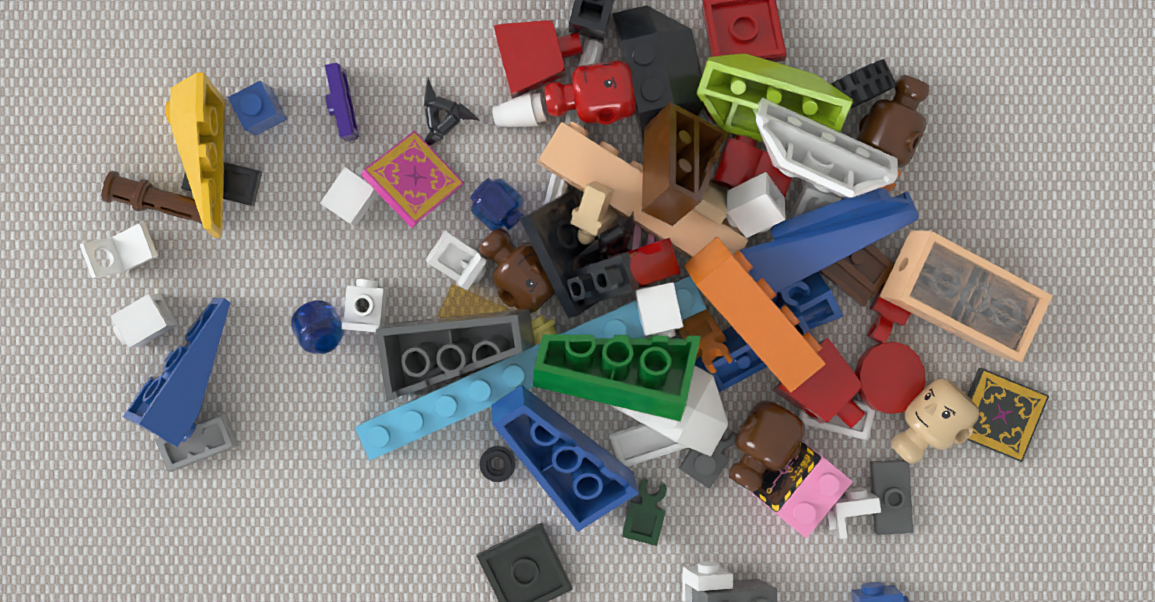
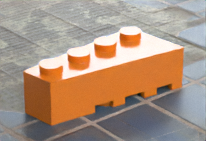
[684,236,826,393]

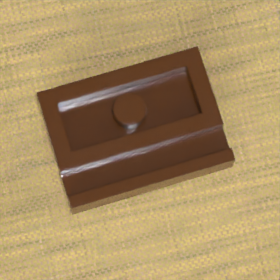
[819,244,895,307]

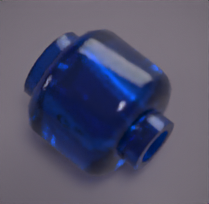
[470,178,524,232]
[291,300,344,354]

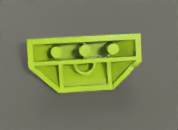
[697,53,853,142]

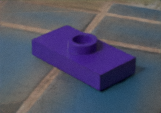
[325,62,359,142]

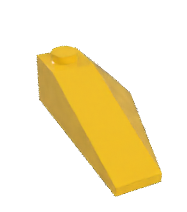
[165,72,225,238]

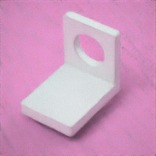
[80,223,157,278]

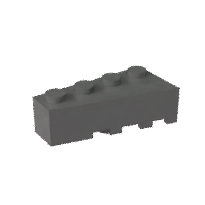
[376,309,534,402]

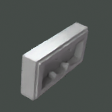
[155,412,239,473]

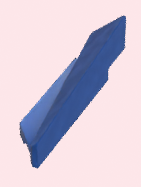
[695,272,843,392]

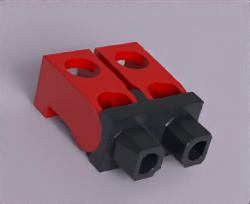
[568,238,681,306]

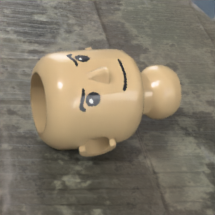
[891,378,979,464]

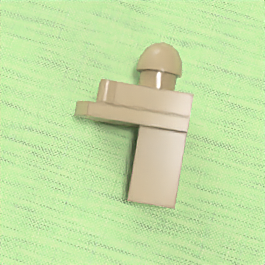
[570,181,618,245]

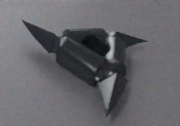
[424,78,480,145]
[578,211,635,257]

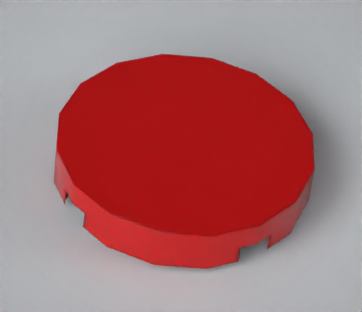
[854,342,926,414]

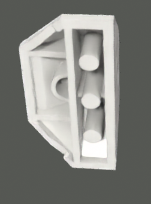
[756,98,898,198]
[611,366,729,456]

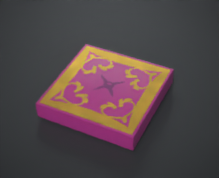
[361,130,464,228]

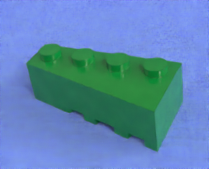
[533,334,701,422]

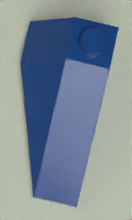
[122,298,231,447]

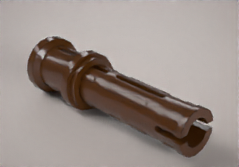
[101,170,202,224]

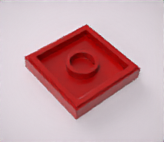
[702,0,787,62]

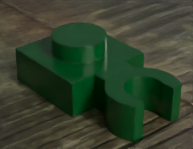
[621,477,667,546]

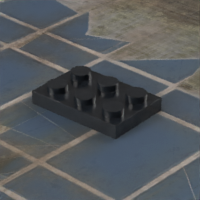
[520,189,608,319]

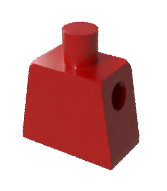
[493,20,583,99]
[773,338,866,428]

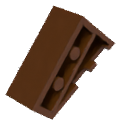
[642,102,729,226]

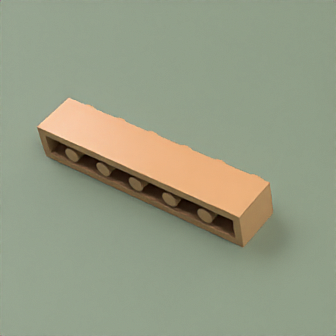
[536,121,748,259]

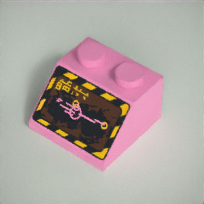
[750,441,853,539]

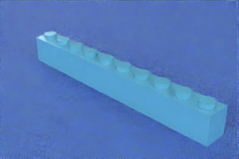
[354,276,707,461]

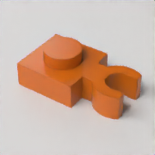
[677,309,733,373]

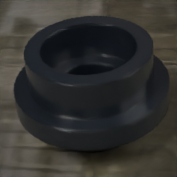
[480,446,516,482]

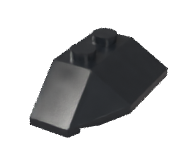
[612,5,705,149]

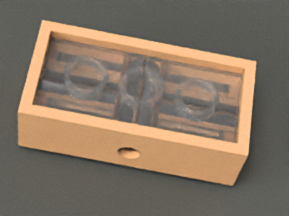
[880,230,1053,362]

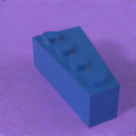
[491,385,639,532]

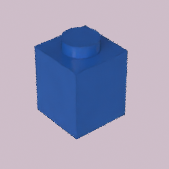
[228,80,287,136]

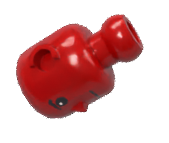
[545,61,636,125]

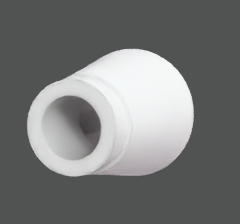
[492,91,548,128]

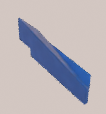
[739,188,919,293]

